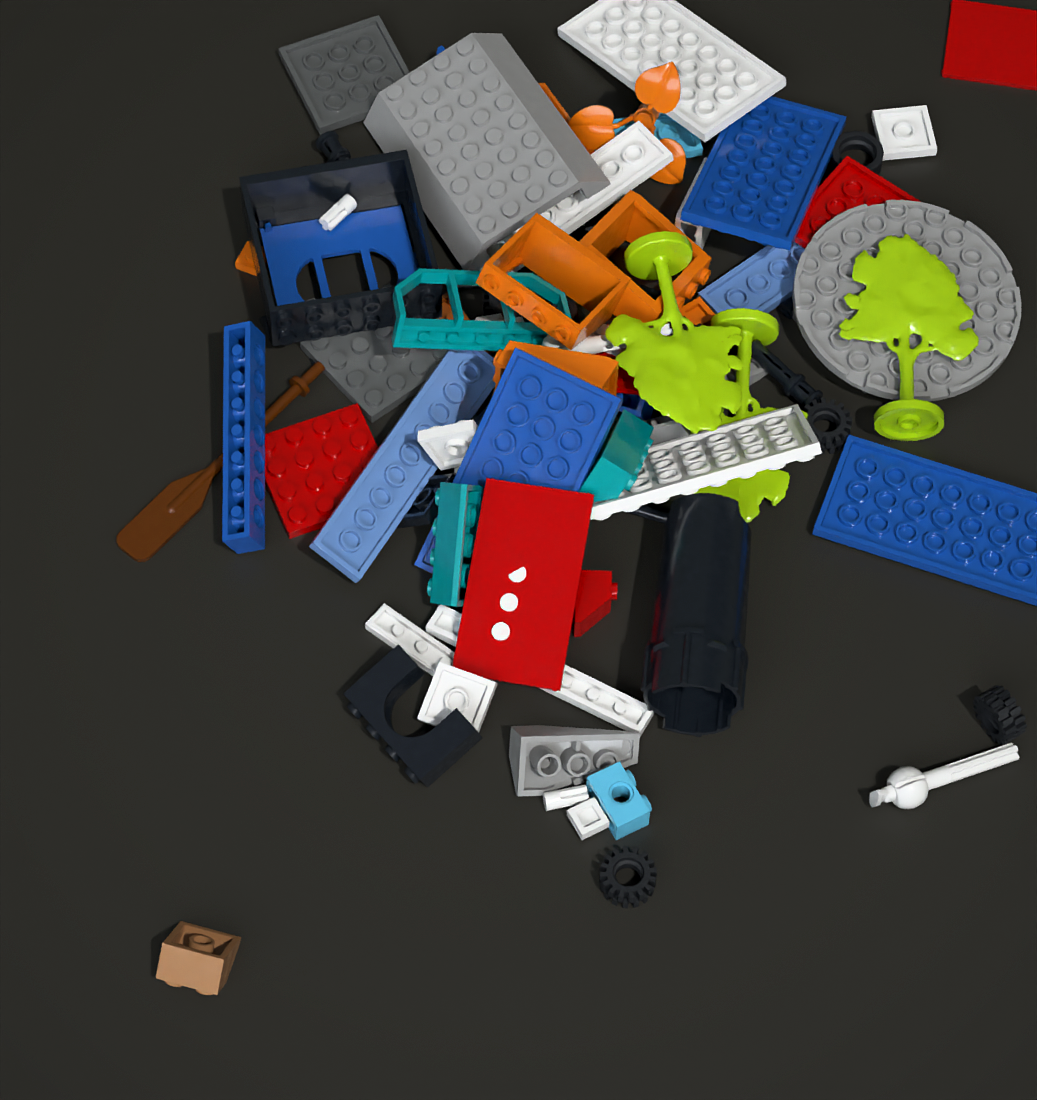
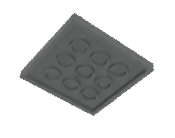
[278,15,410,135]
[300,283,448,423]

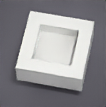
[567,797,610,840]

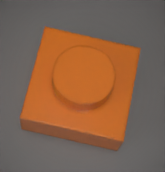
[235,241,268,276]
[680,296,716,326]

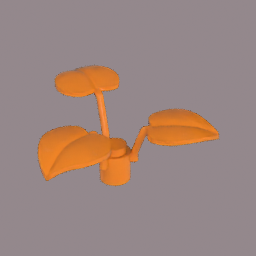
[568,62,686,184]

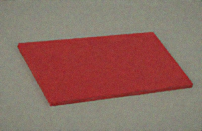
[941,0,1037,91]
[452,478,595,691]

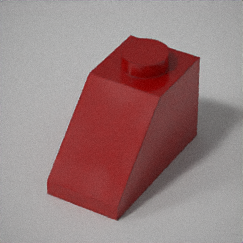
[574,570,618,637]

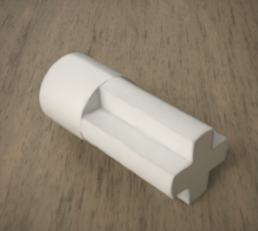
[319,194,357,231]
[542,784,589,811]

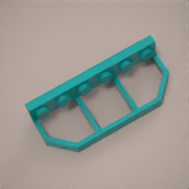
[391,268,572,351]

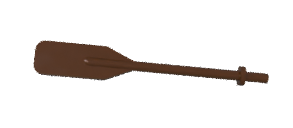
[116,361,325,562]

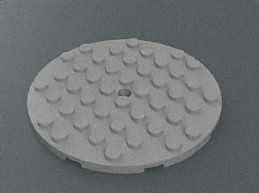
[792,200,1022,402]

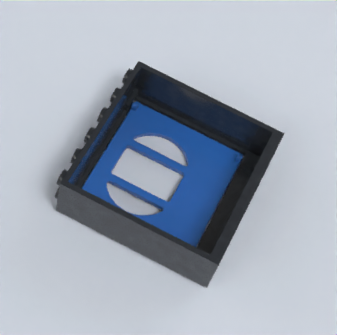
[239,150,442,346]

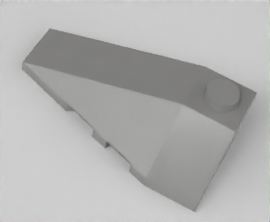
[509,725,640,797]

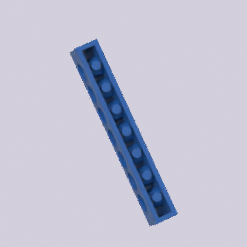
[222,321,265,554]

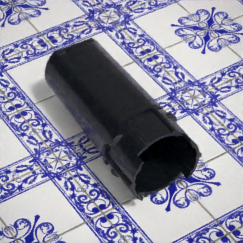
[641,493,752,737]

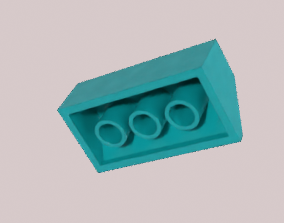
[580,409,654,502]
[427,482,484,607]

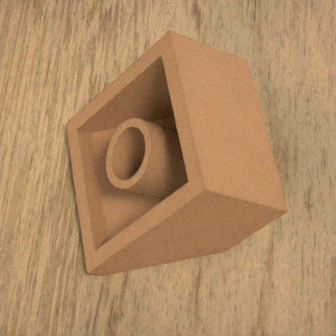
[156,921,241,995]

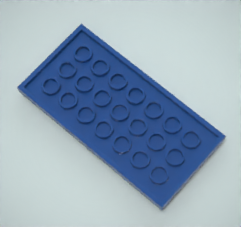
[680,96,847,251]
[414,347,624,574]
[812,435,1037,606]

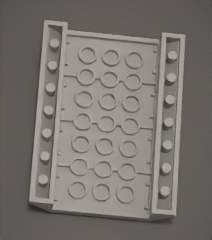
[363,33,611,271]

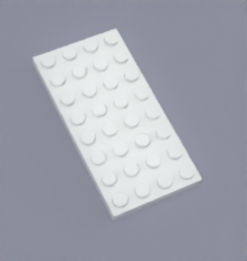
[558,0,786,142]
[591,404,822,520]

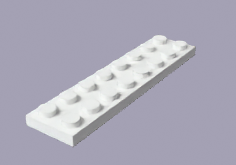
[479,121,674,272]

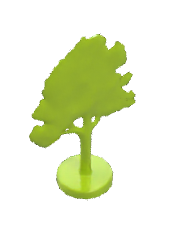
[605,231,745,434]
[839,234,979,441]
[690,308,808,522]

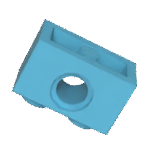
[586,761,652,840]

